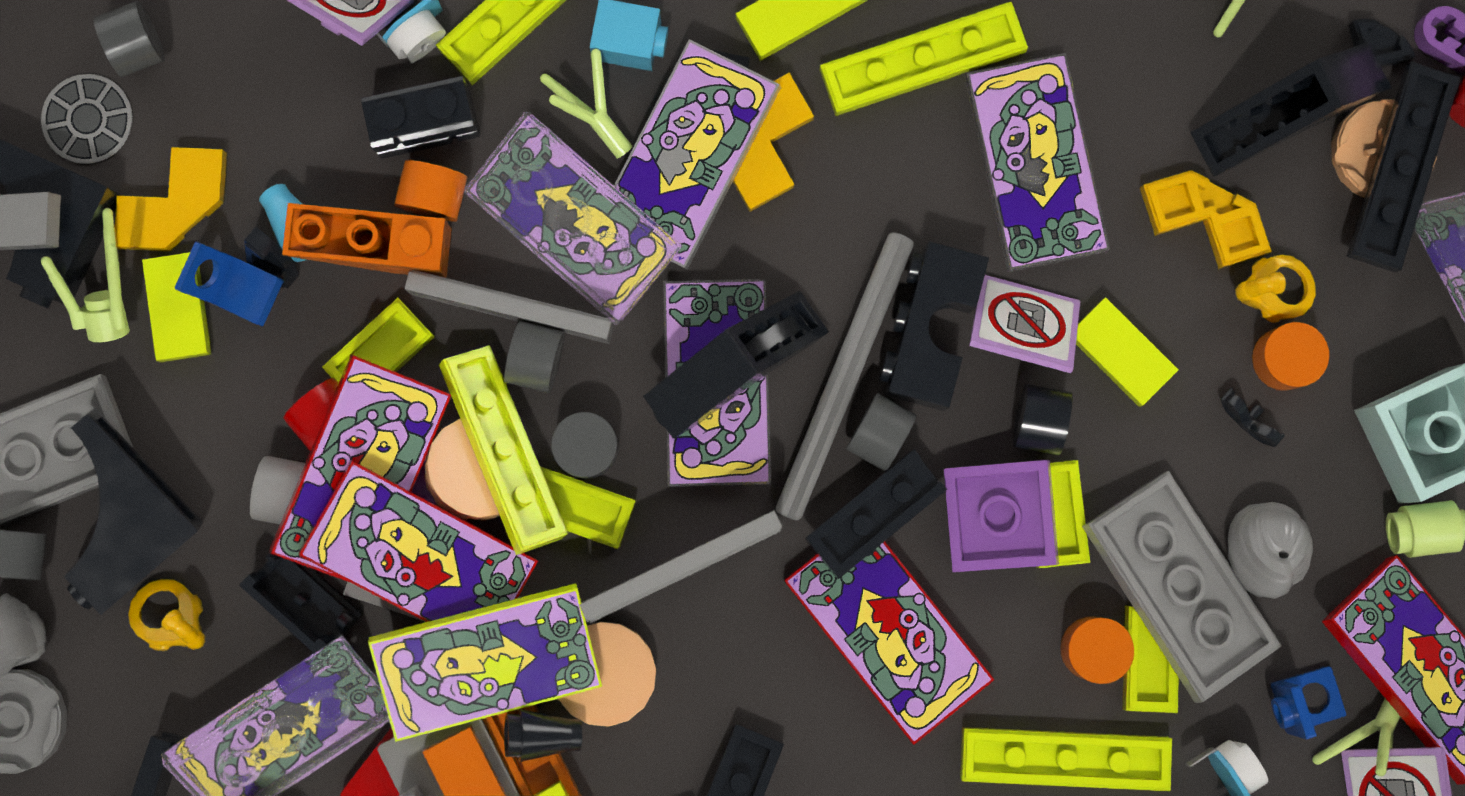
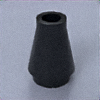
[504,709,582,762]

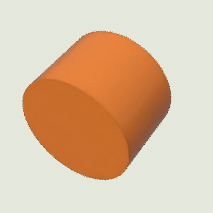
[394,160,468,222]
[1252,322,1329,391]
[1061,616,1134,684]

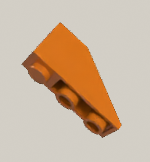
[282,203,452,278]

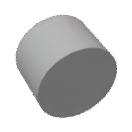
[250,456,306,525]

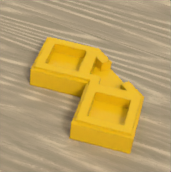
[733,73,814,212]
[115,147,227,251]
[1140,170,1272,269]

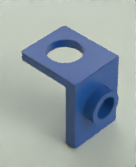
[175,242,283,326]
[1270,666,1346,740]

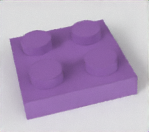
[944,460,1059,572]

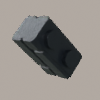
[361,76,480,159]

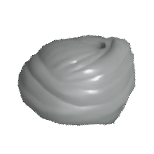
[1228,502,1313,599]
[0,593,48,677]

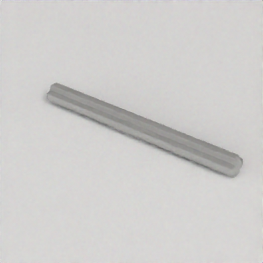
[776,232,914,520]

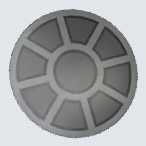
[41,74,132,164]

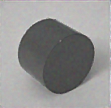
[94,1,165,77]
[504,320,565,393]
[846,393,917,472]
[551,412,619,479]
[0,530,47,580]

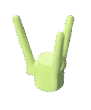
[41,208,130,342]

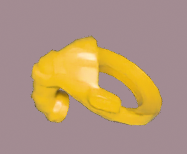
[1235,255,1316,323]
[128,579,205,651]

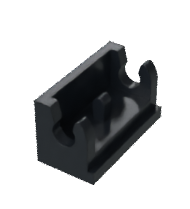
[239,553,363,655]

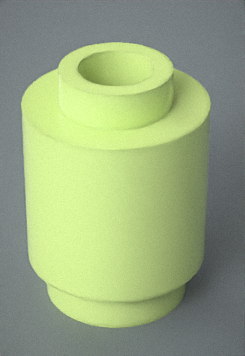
[1386,500,1465,558]

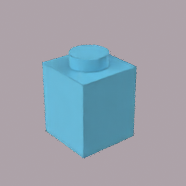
[589,0,669,71]

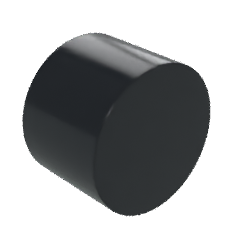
[1013,383,1073,456]

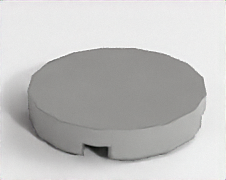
[0,669,67,774]

